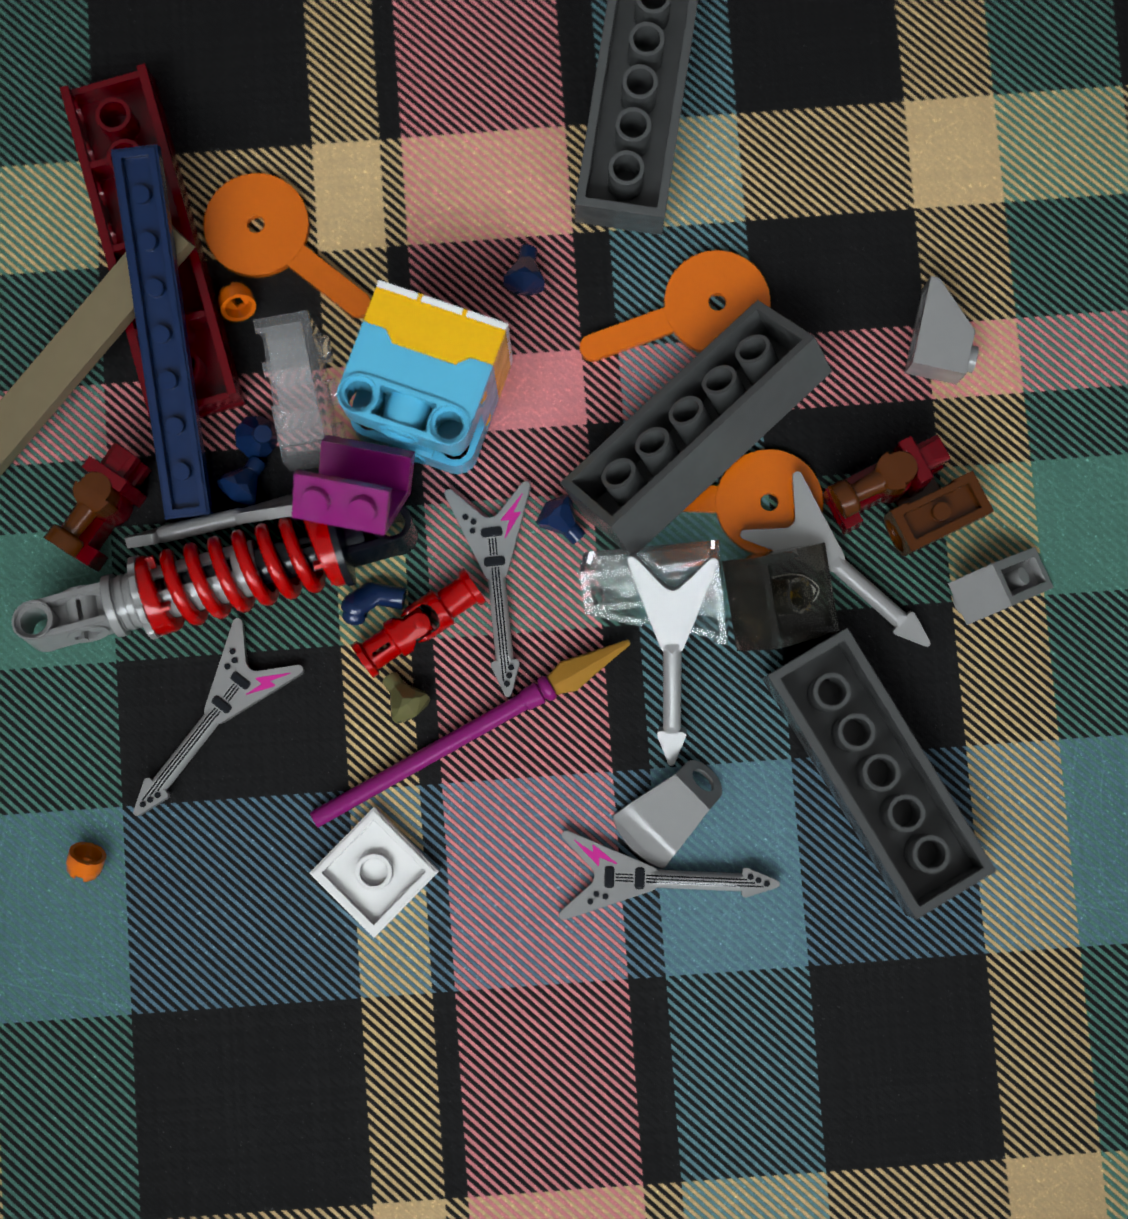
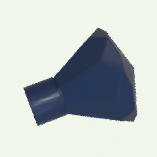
[504,245,545,296]
[235,416,277,458]
[217,456,266,506]
[536,494,585,545]

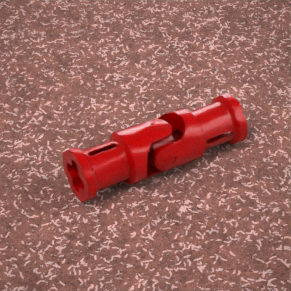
[351,568,486,678]

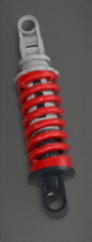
[12,505,418,652]

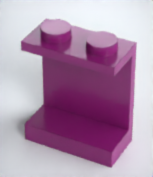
[291,435,415,535]

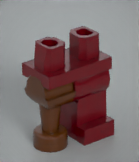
[823,435,951,535]
[44,442,152,572]

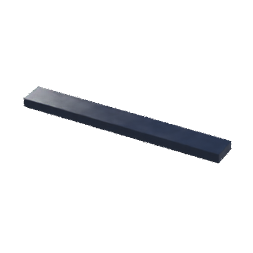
[111,144,213,520]

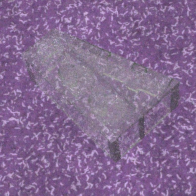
[253,310,347,472]
[579,540,729,645]

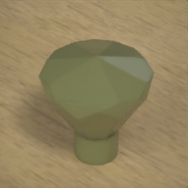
[382,672,431,724]

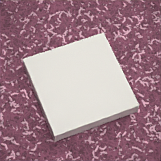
[309,807,440,938]

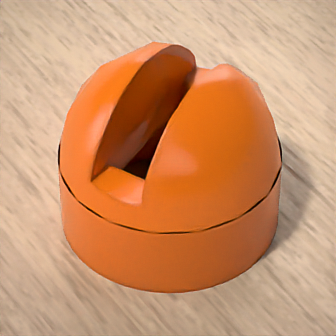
[218,282,256,322]
[66,842,106,882]

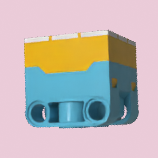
[337,280,513,474]

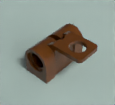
[884,471,994,556]

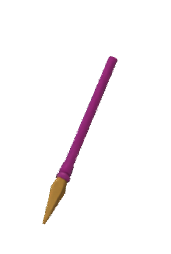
[310,640,631,828]

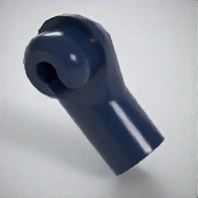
[341,582,407,626]

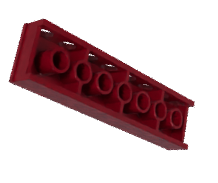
[59,63,246,418]

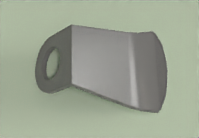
[613,760,722,869]

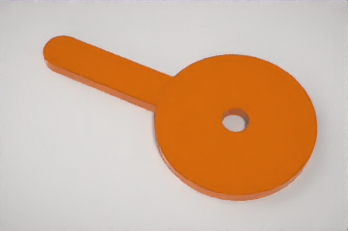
[203,173,371,319]
[580,250,770,362]
[682,449,823,556]

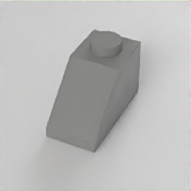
[904,276,979,385]
[948,547,1054,625]

